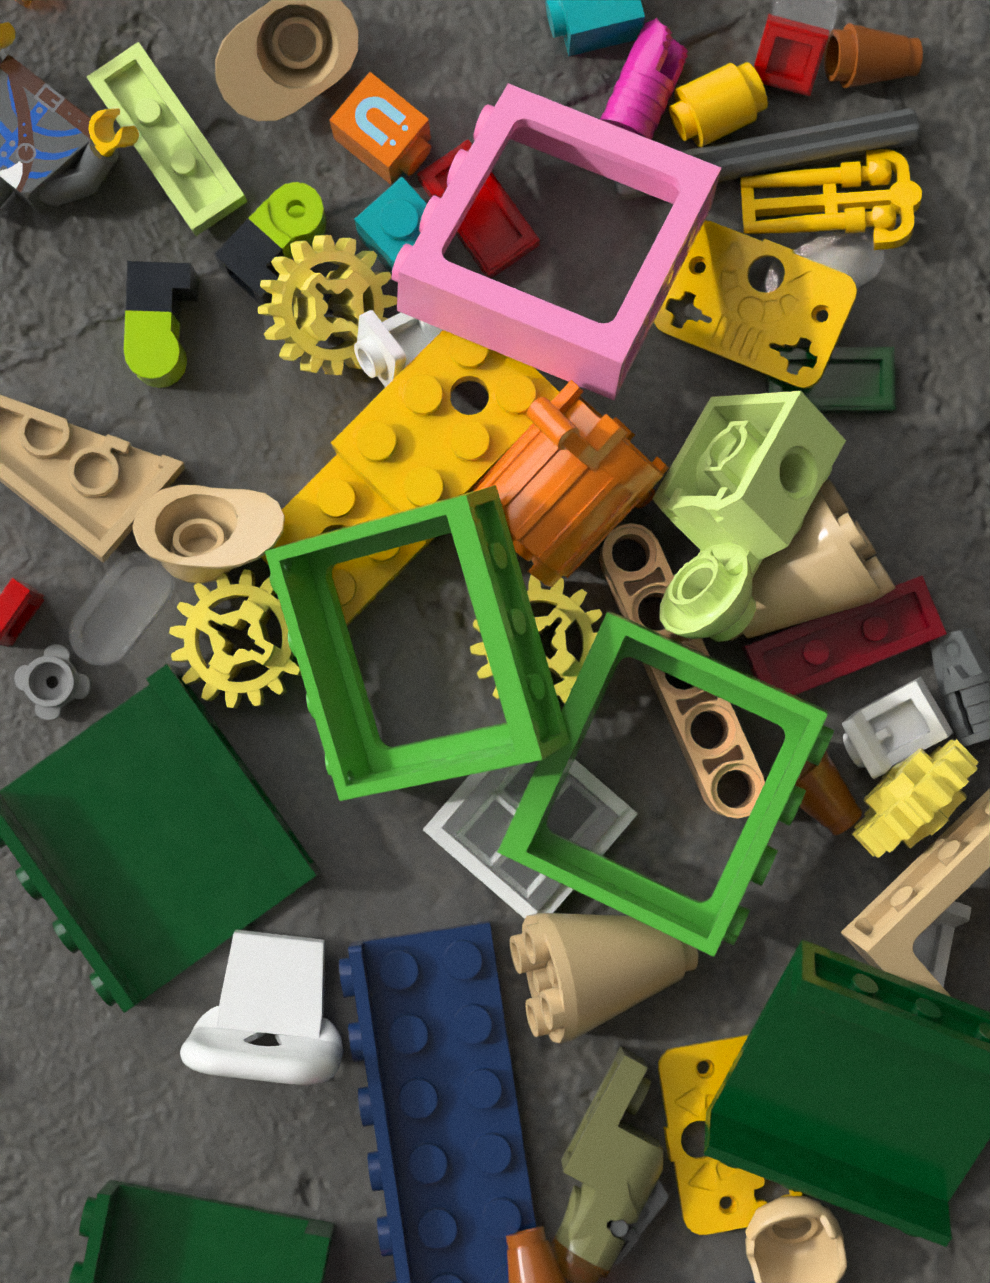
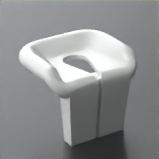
[180,930,343,1085]

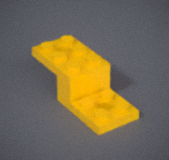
[261,330,559,626]

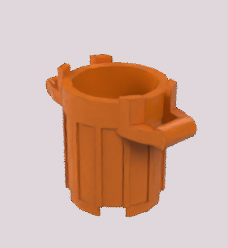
[472,380,669,587]

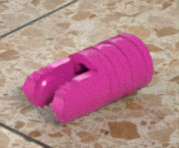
[600,18,688,140]

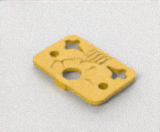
[654,220,857,389]
[658,1034,802,1235]

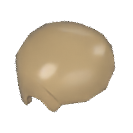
[745,1196,847,1283]

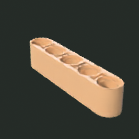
[599,523,765,819]

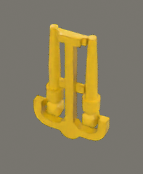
[740,149,922,250]

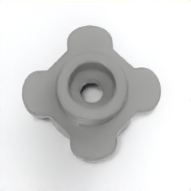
[14,644,91,720]

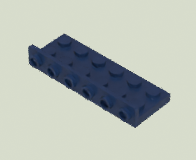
[339,921,536,1283]

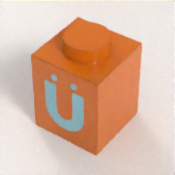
[329,72,432,185]

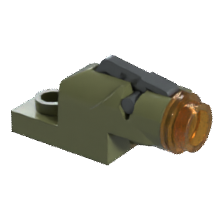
[550,1047,668,1283]

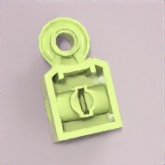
[652,391,846,642]

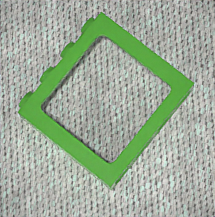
[265,485,570,801]
[497,612,834,957]

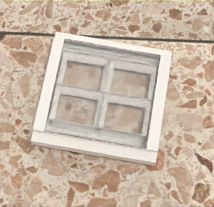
[423,759,638,919]

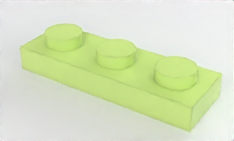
[87,42,247,236]

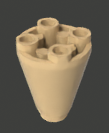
[730,479,896,641]
[510,913,698,1044]

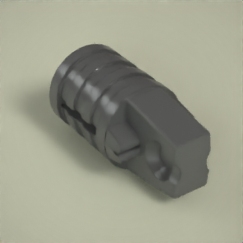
[929,627,990,747]

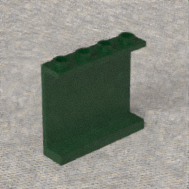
[0,664,322,1013]
[704,939,990,1247]
[68,1180,335,1283]

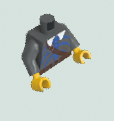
[0,22,139,212]

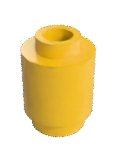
[669,62,768,147]

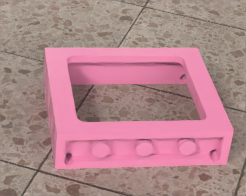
[391,83,721,400]

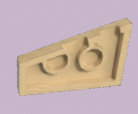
[0,395,185,563]

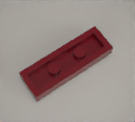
[742,575,947,695]

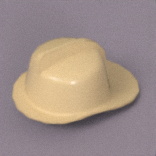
[215,0,358,121]
[133,485,285,584]

